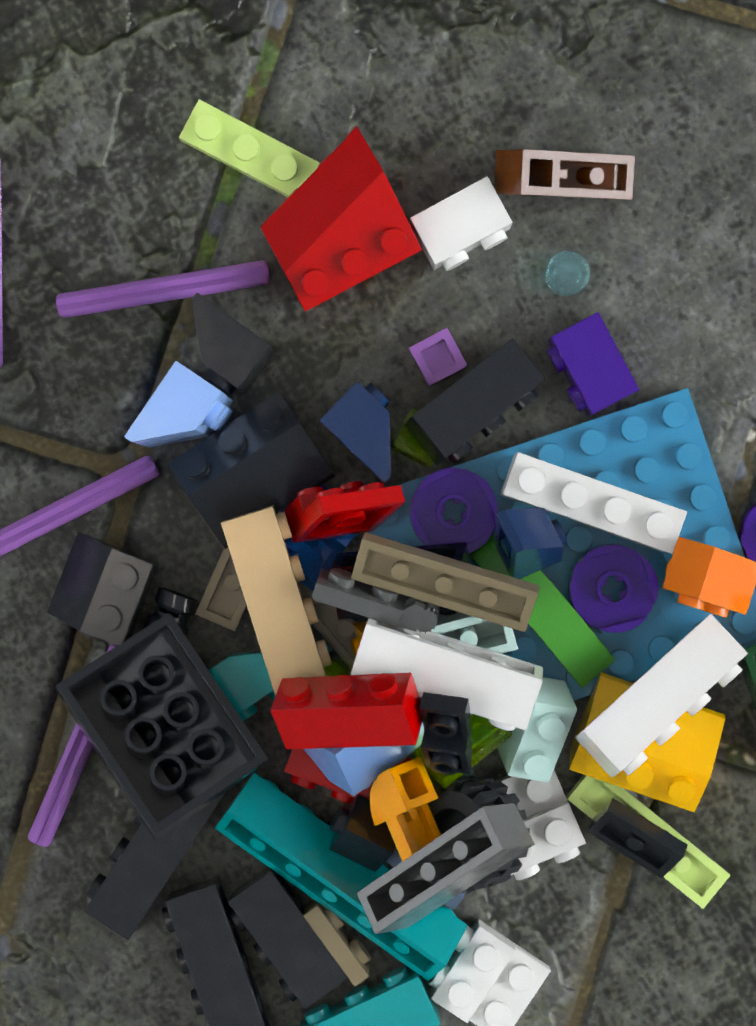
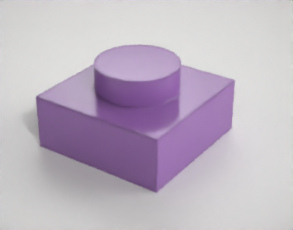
[409,328,468,387]

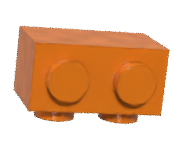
[662,536,756,618]

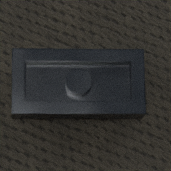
[587,798,688,878]

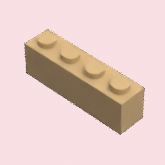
[221,505,332,695]

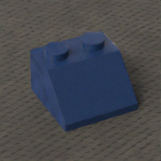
[320,381,391,484]

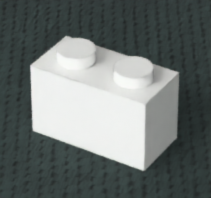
[410,176,513,271]

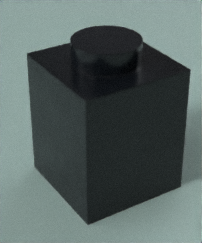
[329,794,396,872]

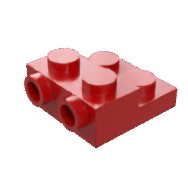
[285,481,405,543]

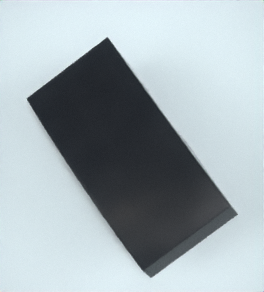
[419,692,472,775]

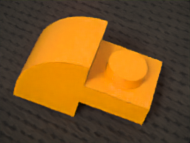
[370,757,441,862]

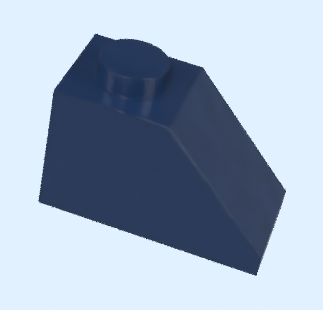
[494,508,567,579]

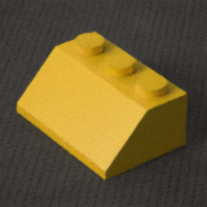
[569,672,726,813]

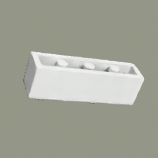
[500,452,687,554]
[575,614,748,778]
[350,618,543,731]

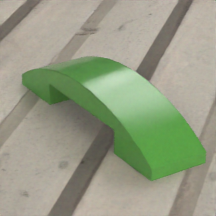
[469,532,615,688]

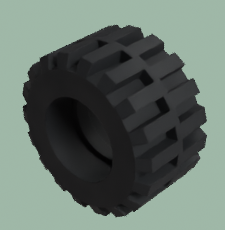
[428,776,530,894]

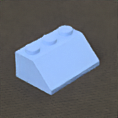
[124,361,234,448]

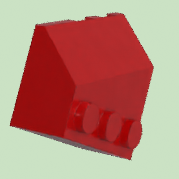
[260,126,422,311]

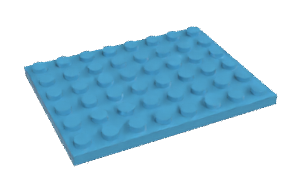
[370,388,756,735]

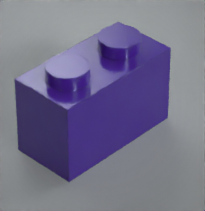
[546,312,640,417]

